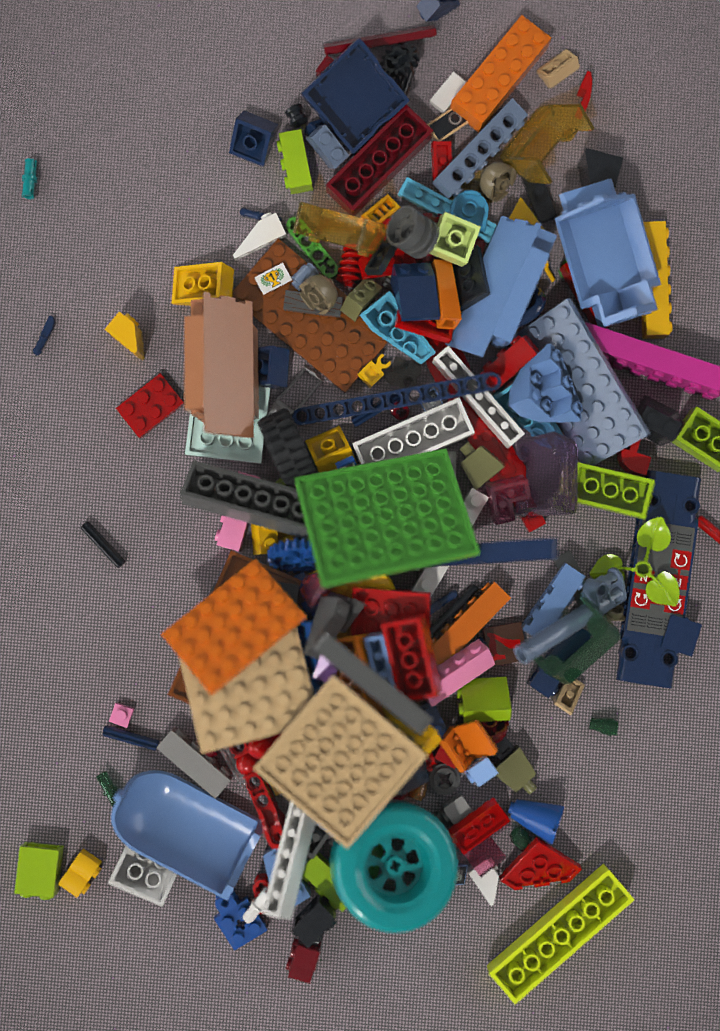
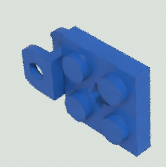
[214,889,268,951]

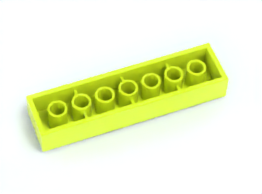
[486,863,634,1004]

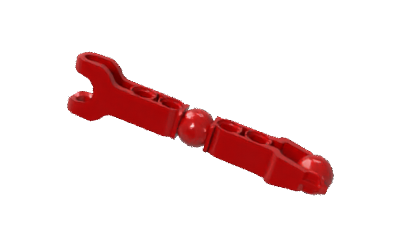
[229,742,286,849]

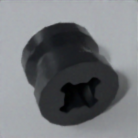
[285,104,308,128]

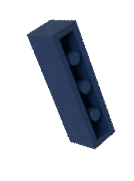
[527,628,592,699]

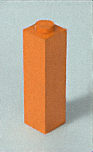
[431,259,462,330]

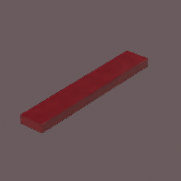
[323,25,437,55]

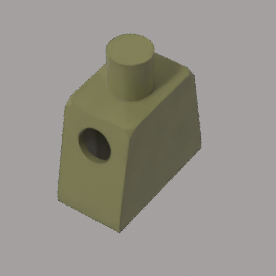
[460,442,506,490]
[493,745,537,794]

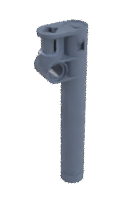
[514,567,627,664]

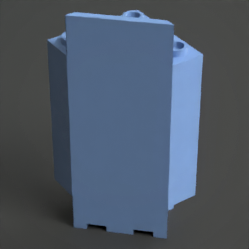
[555,179,661,328]
[445,216,557,357]

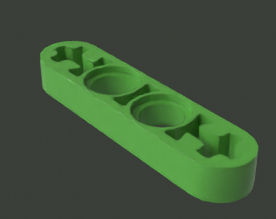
[286,217,338,280]

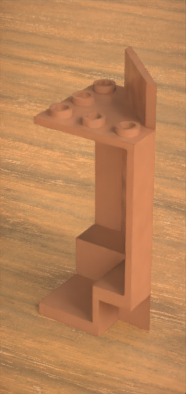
[184,292,259,438]

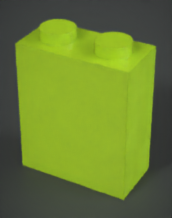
[456,677,512,723]
[14,842,64,900]

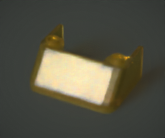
[500,104,594,184]
[293,201,388,257]

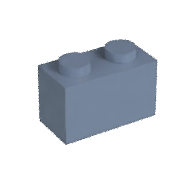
[306,125,349,169]

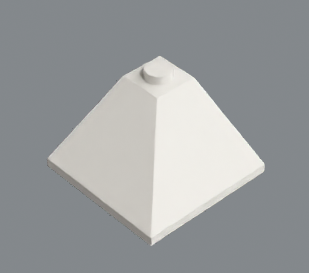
[107,846,177,907]

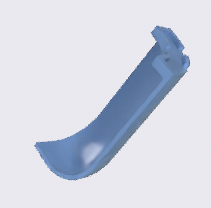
[111,770,263,900]

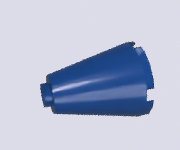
[508,799,564,844]

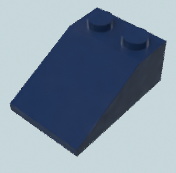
[390,263,440,321]

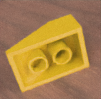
[171,262,234,306]

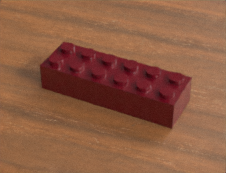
[326,104,434,218]

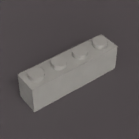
[157,727,233,799]

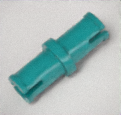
[22,158,38,199]

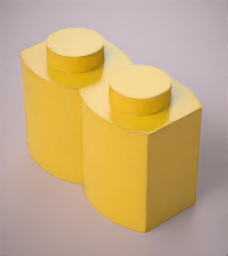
[58,848,103,897]

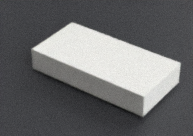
[429,72,466,113]

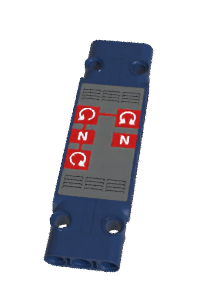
[616,470,701,689]

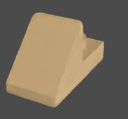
[552,674,585,715]

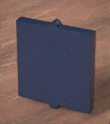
[660,614,702,657]

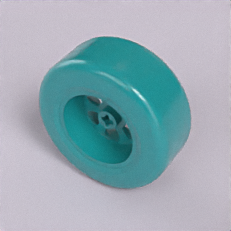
[330,799,458,933]

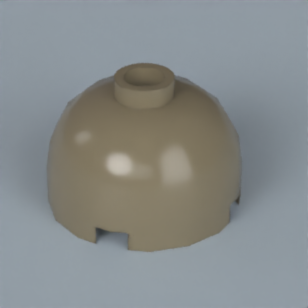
[480,162,517,202]
[299,274,338,314]

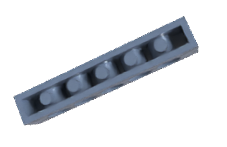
[432,98,528,199]

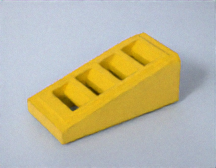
[359,194,401,235]

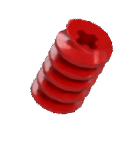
[336,245,366,288]

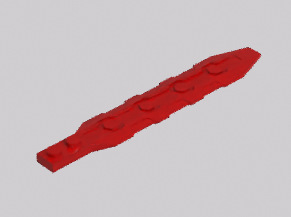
[424,336,546,533]

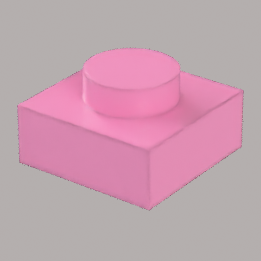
[109,702,135,728]

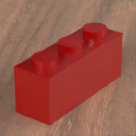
[479,335,540,392]

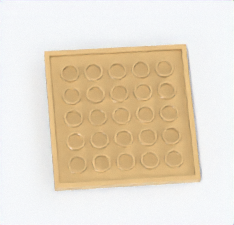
[179,627,314,754]
[254,674,427,849]

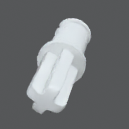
[243,888,268,923]

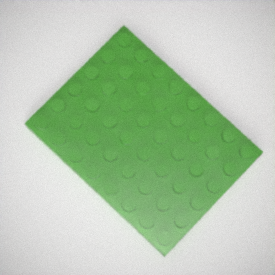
[295,448,480,588]

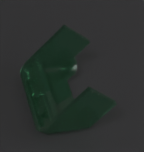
[533,592,620,684]

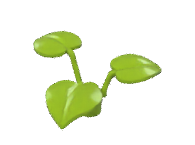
[590,517,679,606]

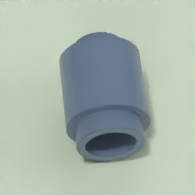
[291,262,319,291]

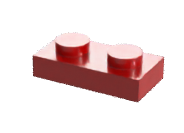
[431,141,453,181]

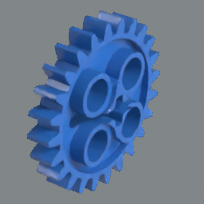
[267,538,317,573]

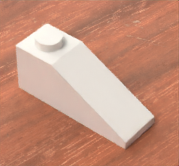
[233,212,286,261]

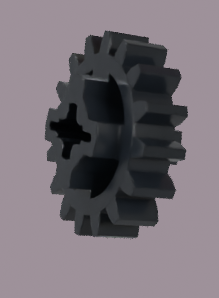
[379,41,420,80]

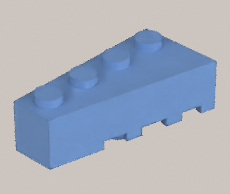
[521,562,586,636]

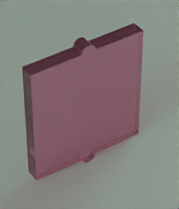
[464,837,506,877]

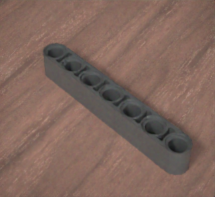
[311,631,434,736]

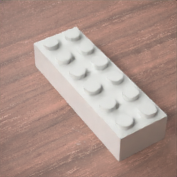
[352,397,475,465]

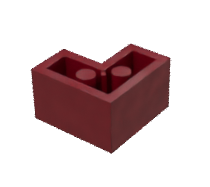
[285,938,322,984]

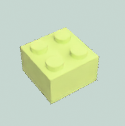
[429,212,481,267]

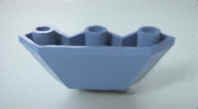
[509,343,583,423]

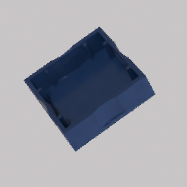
[300,38,410,154]

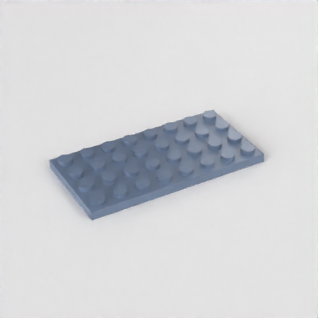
[512,298,651,466]

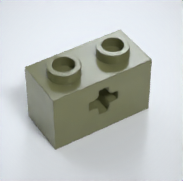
[340,278,382,322]

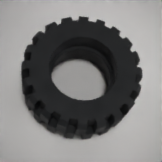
[257,408,317,486]

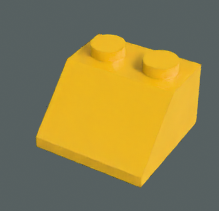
[104,312,145,360]
[305,425,357,473]

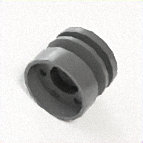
[386,206,439,258]

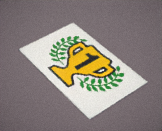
[254,263,292,295]

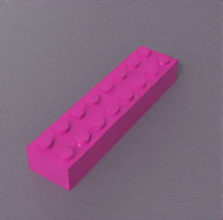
[585,322,720,400]

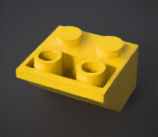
[251,524,296,555]

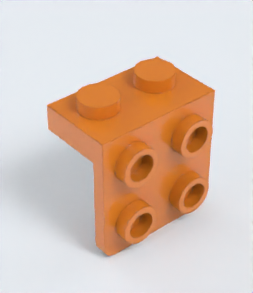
[439,720,498,773]

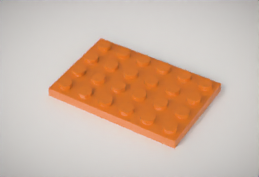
[161,558,307,696]

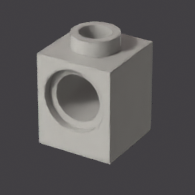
[441,792,473,824]

